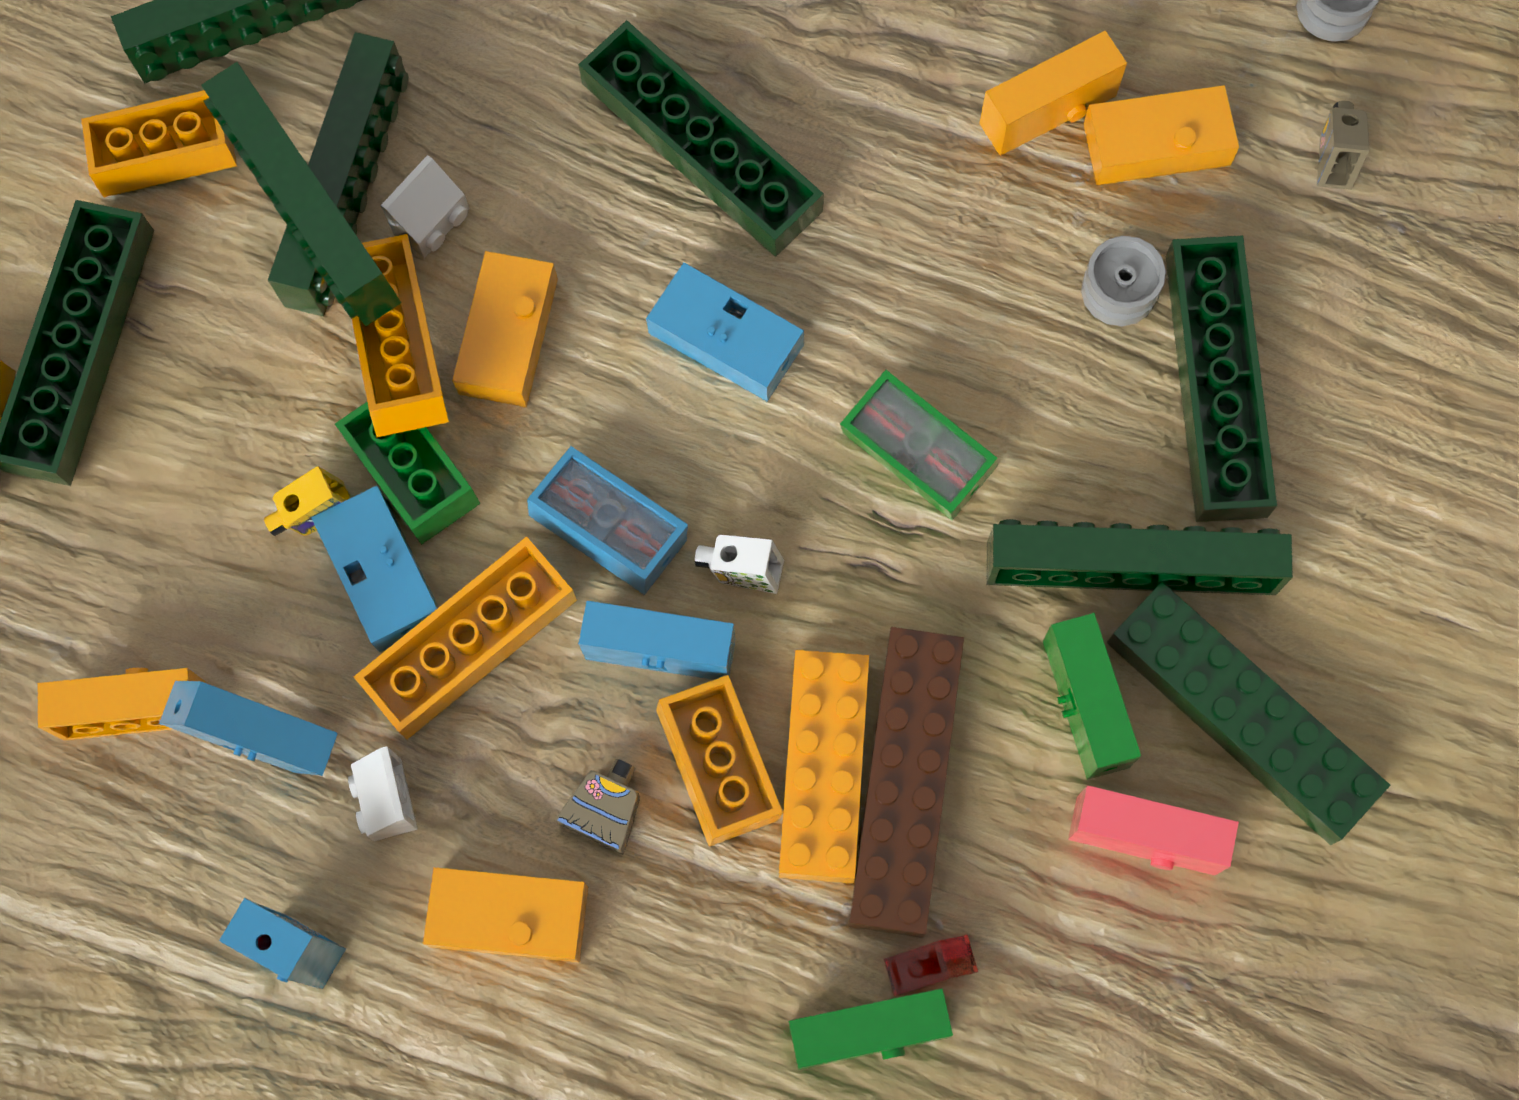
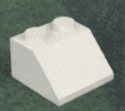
[381,155,470,258]
[348,746,417,841]

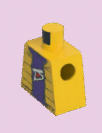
[264,466,351,536]

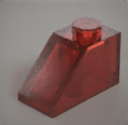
[884,935,978,996]

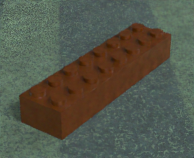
[848,627,964,938]

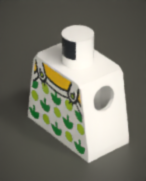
[695,535,784,594]

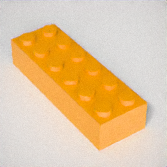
[352,234,449,437]
[353,536,577,740]
[779,650,869,883]

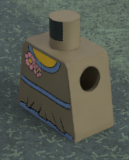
[1317,101,1369,190]
[556,759,640,855]

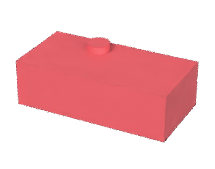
[1068,785,1239,875]

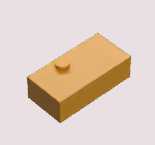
[979,30,1127,156]
[1084,85,1239,185]
[81,90,237,198]
[452,251,558,408]
[37,668,208,740]
[656,675,783,847]
[423,867,589,962]

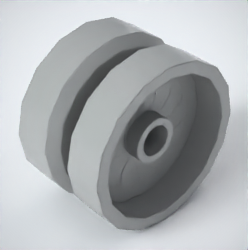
[1296,0,1380,42]
[1081,236,1166,326]

